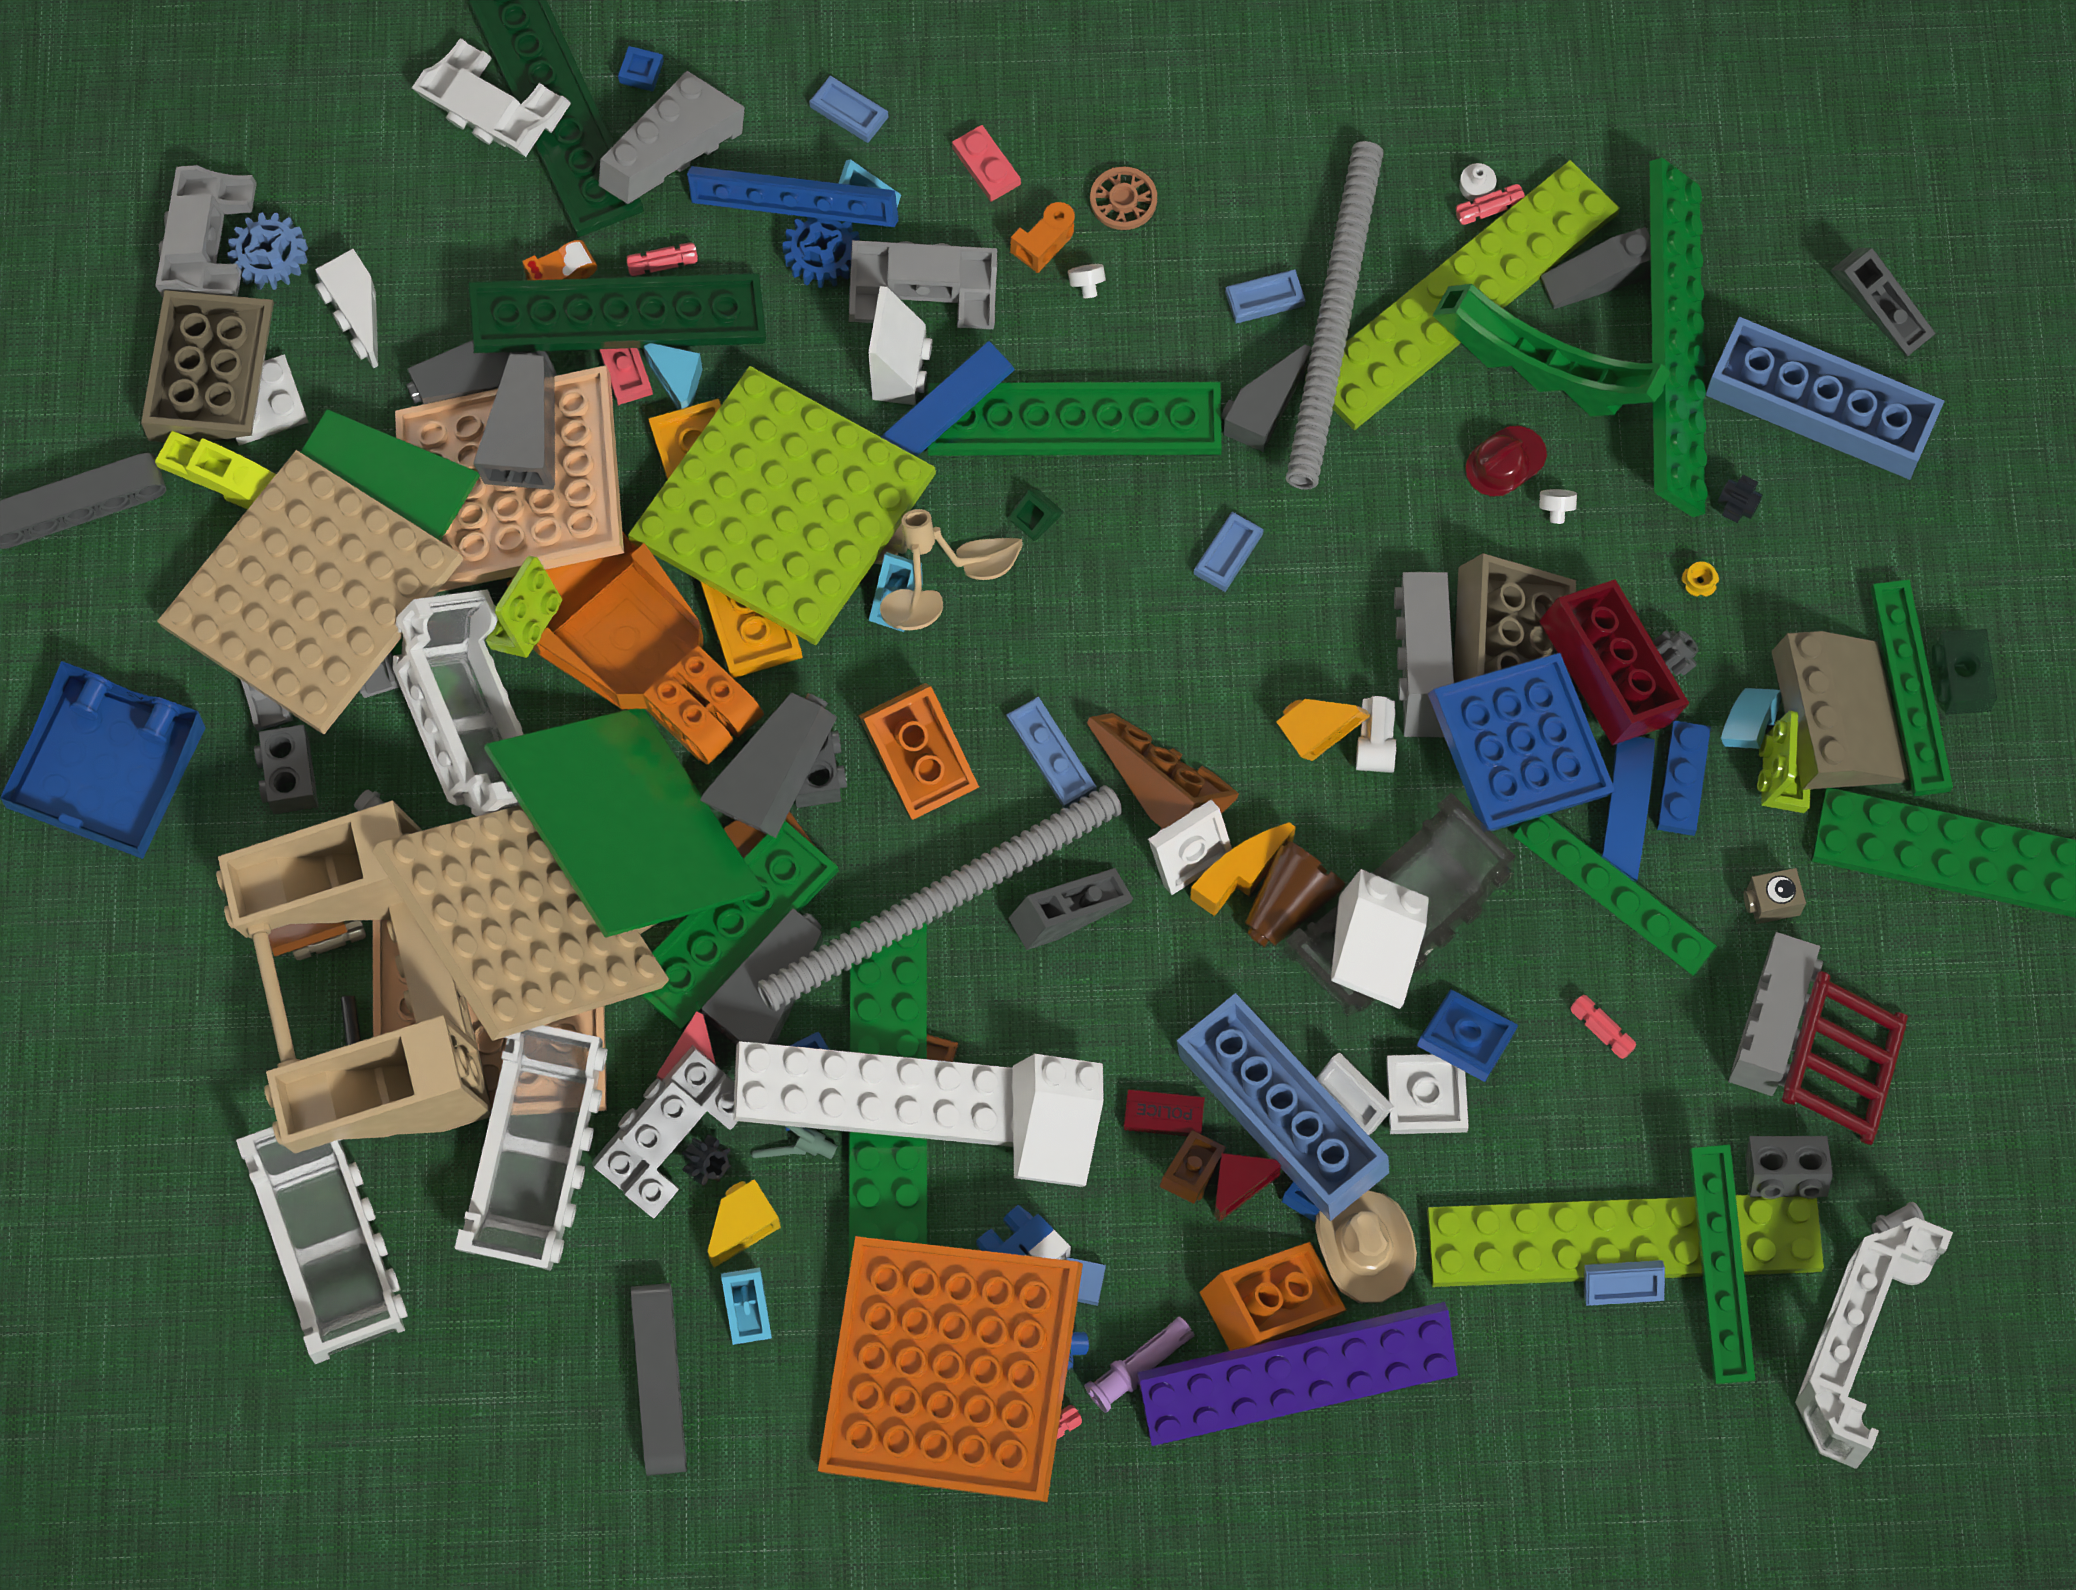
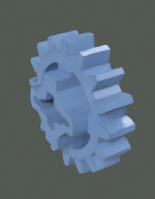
[228,213,308,290]

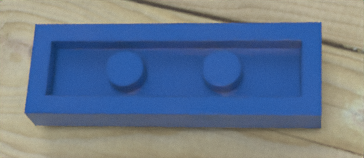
[1657,721,1711,836]

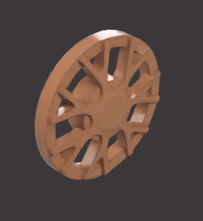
[1090,167,1157,230]

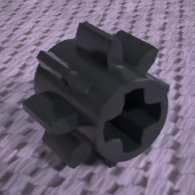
[1717,475,1763,523]
[682,1134,731,1186]

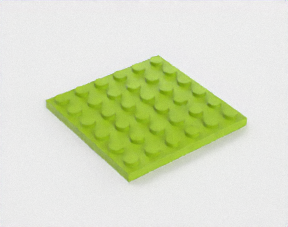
[628,366,936,645]

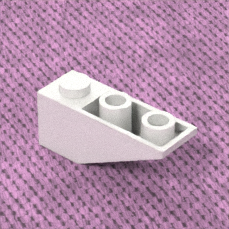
[315,249,378,369]

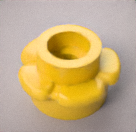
[1682,562,1719,597]

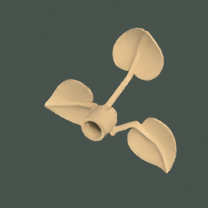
[873,509,1023,630]

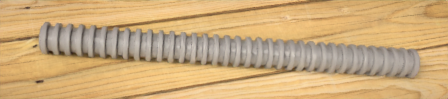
[1286,141,1383,489]
[758,785,1121,1012]

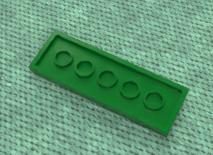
[639,821,839,1033]

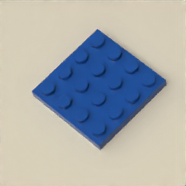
[1428,653,1615,834]

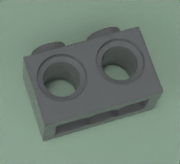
[254,725,318,814]
[795,730,847,808]
[1745,1136,1833,1199]

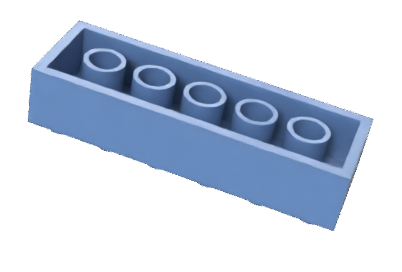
[1706,317,1944,480]
[1177,993,1389,1221]

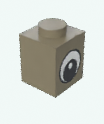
[1744,868,1806,924]

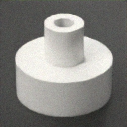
[1459,163,1496,202]
[1068,264,1106,298]
[1539,489,1577,524]

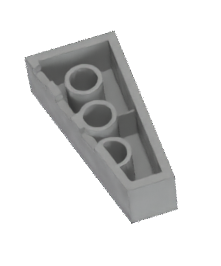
[599,71,745,204]
[1394,572,1454,737]
[1728,932,1823,1096]

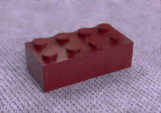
[1539,579,1689,745]

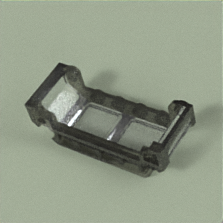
[1284,793,1516,1017]

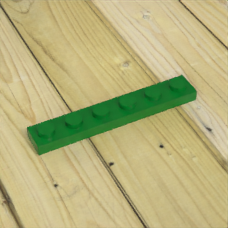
[1871,579,1953,797]
[1513,814,1718,976]
[1689,1145,1756,1384]

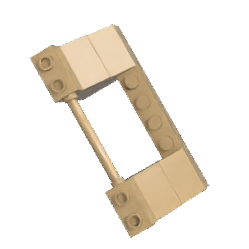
[216,801,492,1153]

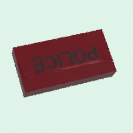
[1124,1089,1205,1137]

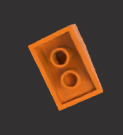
[858,683,979,820]
[1199,1242,1346,1351]

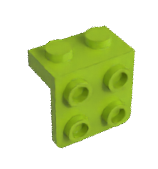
[485,556,563,658]
[1757,710,1810,813]

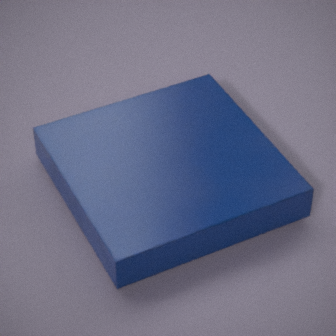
[1417,989,1518,1082]

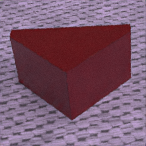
[1214,1153,1281,1222]

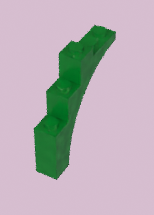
[1432,284,1671,417]

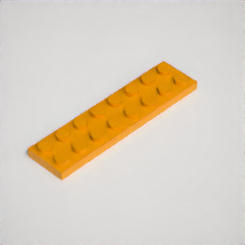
[649,399,803,678]

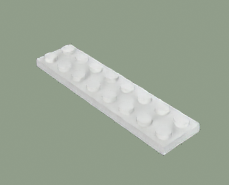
[733,1041,1014,1147]

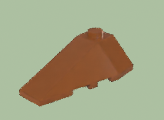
[1087,713,1239,830]

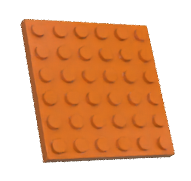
[818,1236,1083,1502]

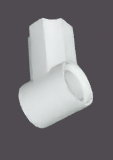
[1356,696,1396,773]

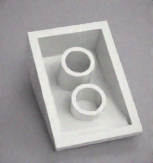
[868,286,932,405]
[1331,869,1429,1009]
[1013,1054,1103,1187]

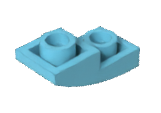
[1721,688,1782,749]

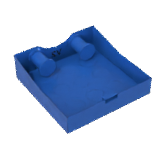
[0,661,206,859]

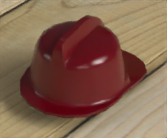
[1466,426,1547,497]

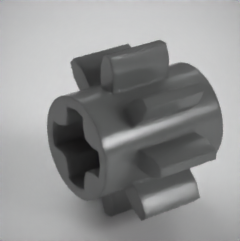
[1653,630,1698,676]

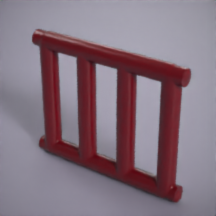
[1781,971,1908,1145]

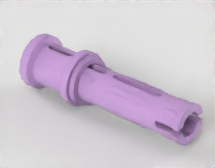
[1084,1317,1194,1413]

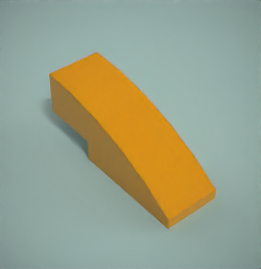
[1190,823,1295,916]

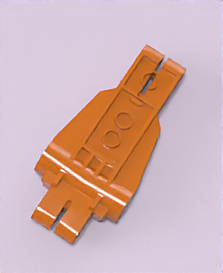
[507,531,764,764]

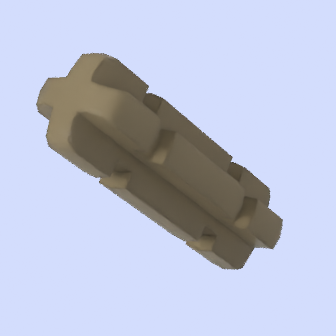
[292,920,366,960]

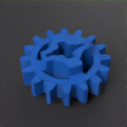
[782,217,860,288]

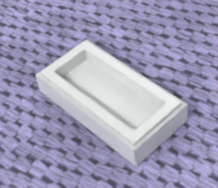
[1316,1053,1394,1135]

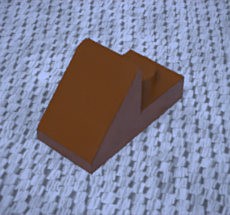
[1159,1130,1226,1204]

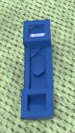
[1602,737,1655,881]

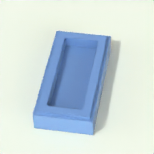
[809,76,888,143]
[1225,269,1305,324]
[1194,512,1264,592]
[1584,1260,1665,1306]

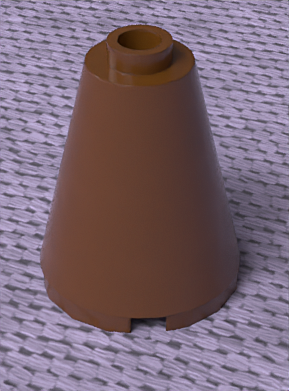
[1245,839,1345,947]

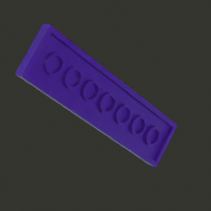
[1137,1302,1458,1446]

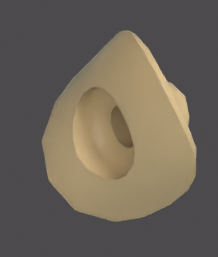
[1315,1191,1417,1303]

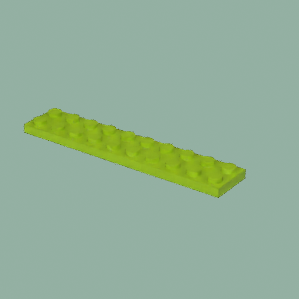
[1305,160,1620,430]
[1427,1195,1824,1287]

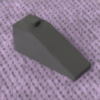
[1540,227,1651,309]
[1830,248,1936,356]
[1221,344,1311,452]
[1008,868,1133,950]

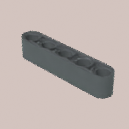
[0,453,166,549]
[631,1283,687,1476]

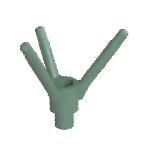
[751,1125,838,1159]

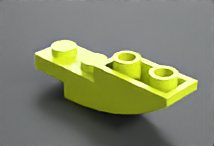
[155,431,276,509]

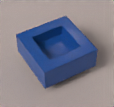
[618,46,664,91]

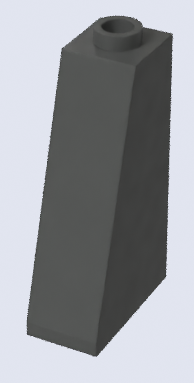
[406,341,558,405]
[473,353,555,490]
[700,693,837,838]
[701,909,823,1046]

